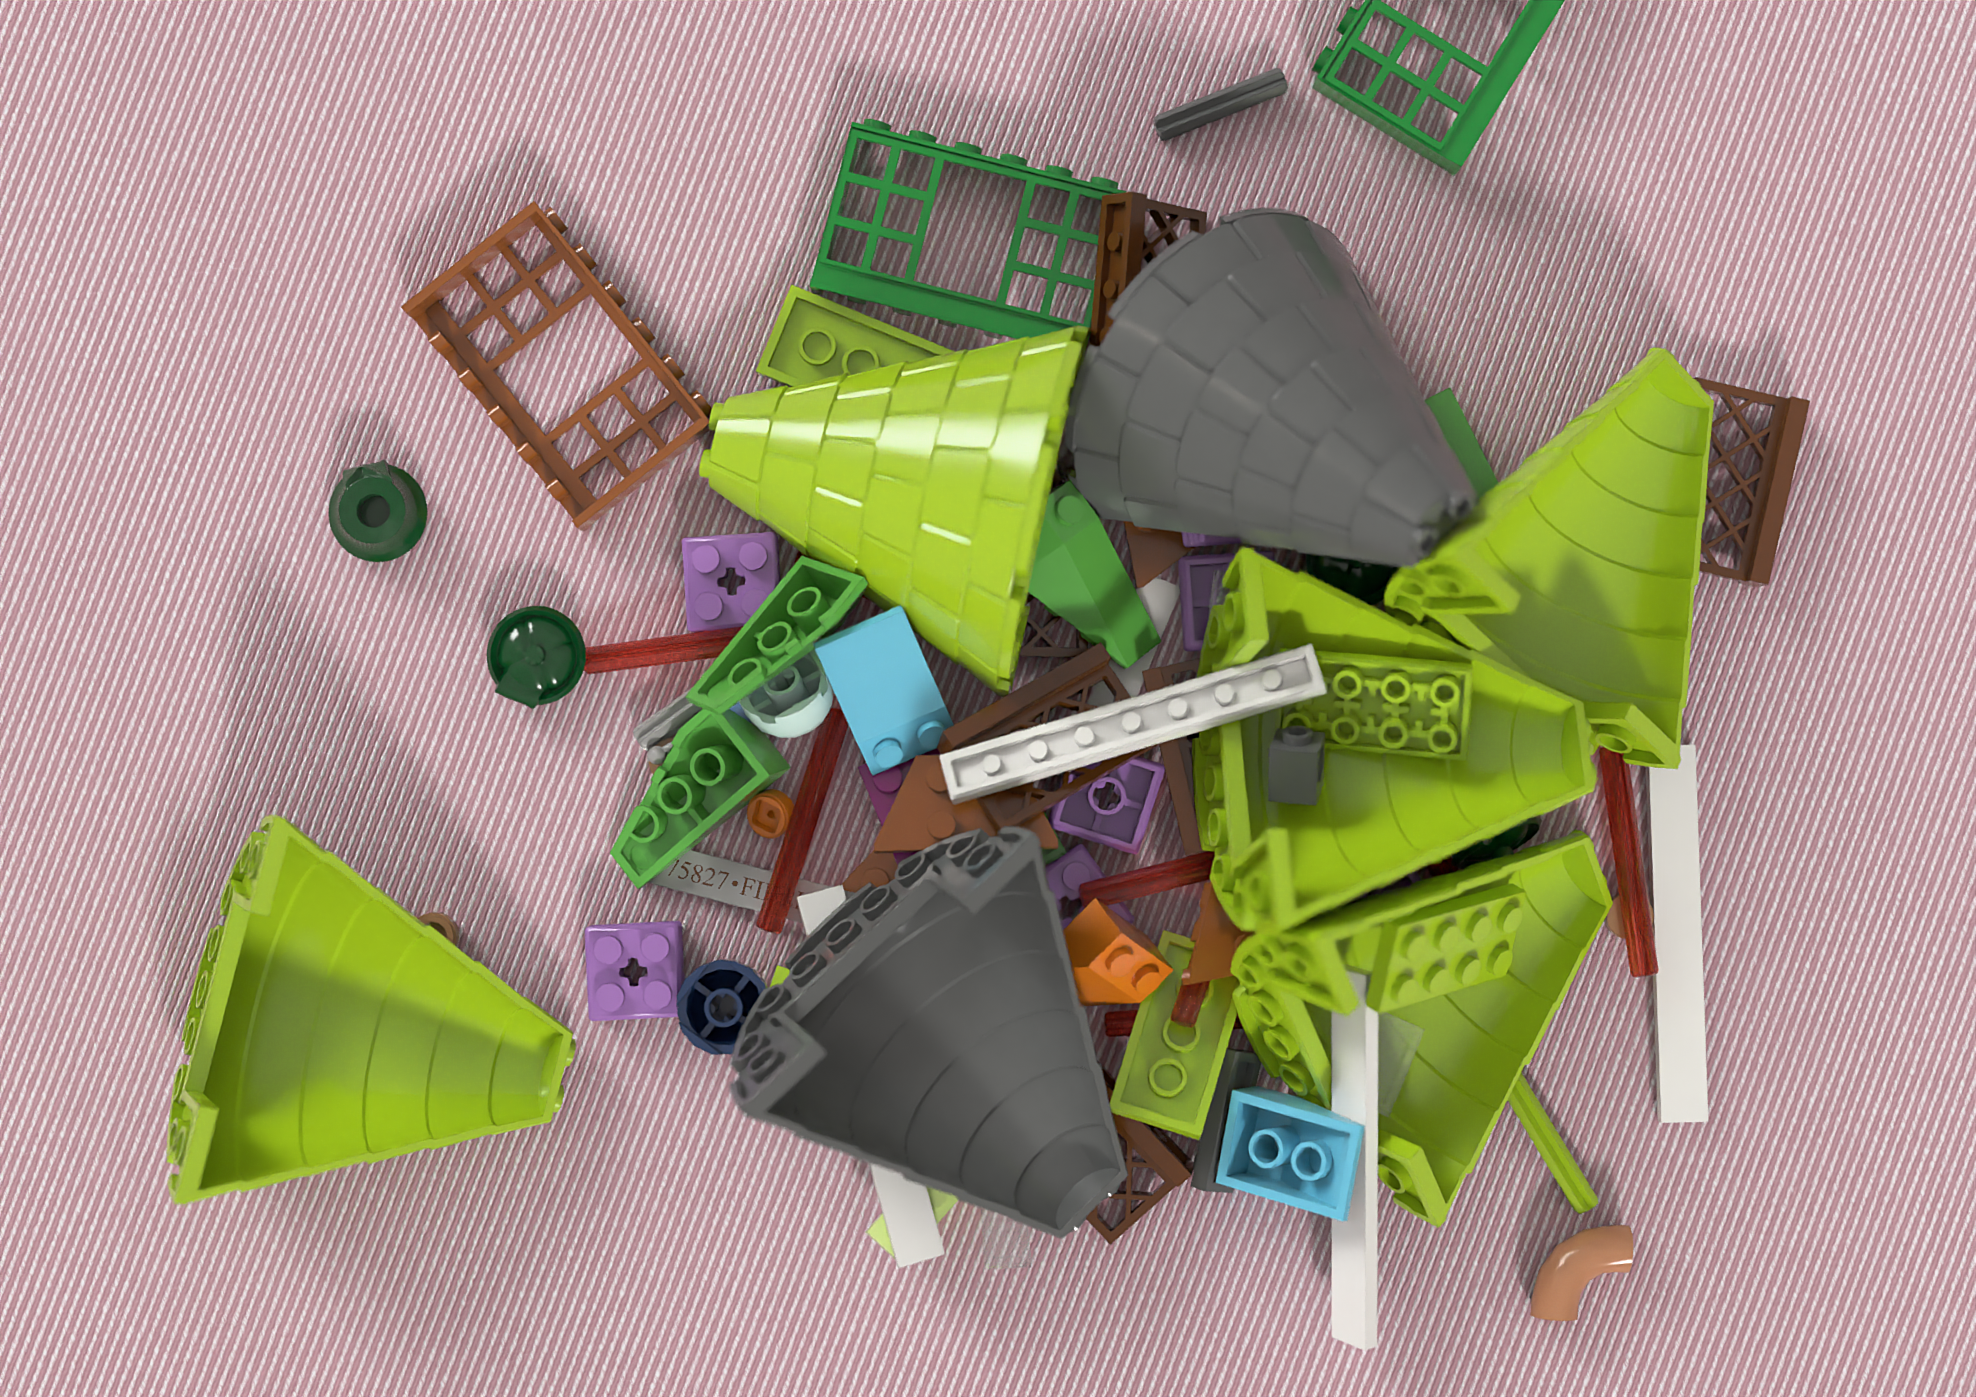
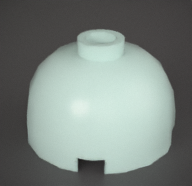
[739,649,834,738]

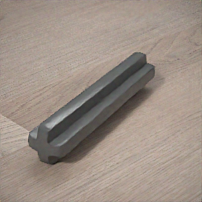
[1154,68,1288,141]

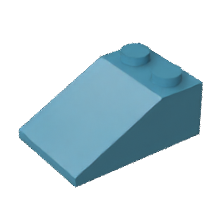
[813,606,954,776]
[1216,1086,1365,1222]

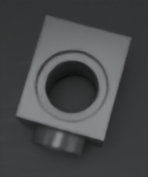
[1268,726,1325,806]

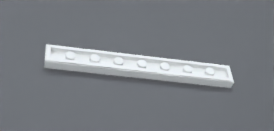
[939,644,1326,804]
[1646,744,1708,1123]
[796,885,945,1268]
[1332,964,1378,1350]

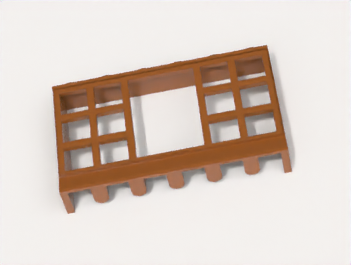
[401,201,712,532]

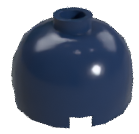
[676,959,768,1055]

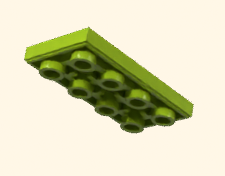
[1274,647,1474,761]

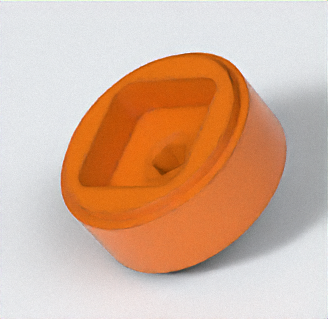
[747,789,796,839]

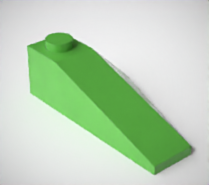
[610,709,791,889]

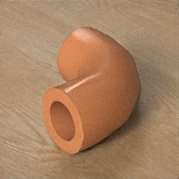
[1530,1225,1633,1321]

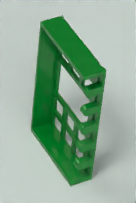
[1311,0,1565,176]
[810,119,1127,345]

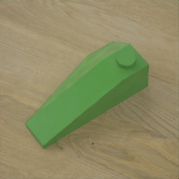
[1028,480,1161,669]
[685,556,868,715]

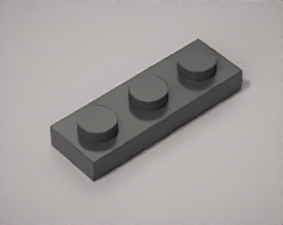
[1190,1048,1261,1193]

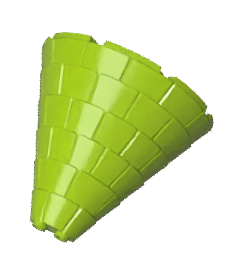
[699,325,1091,697]
[1384,347,1714,769]
[1192,548,1597,935]
[166,815,576,1206]
[1230,829,1613,1228]

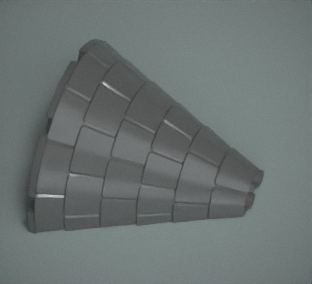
[1065,208,1478,568]
[729,826,1128,1239]

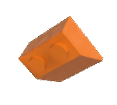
[1063,898,1174,1006]

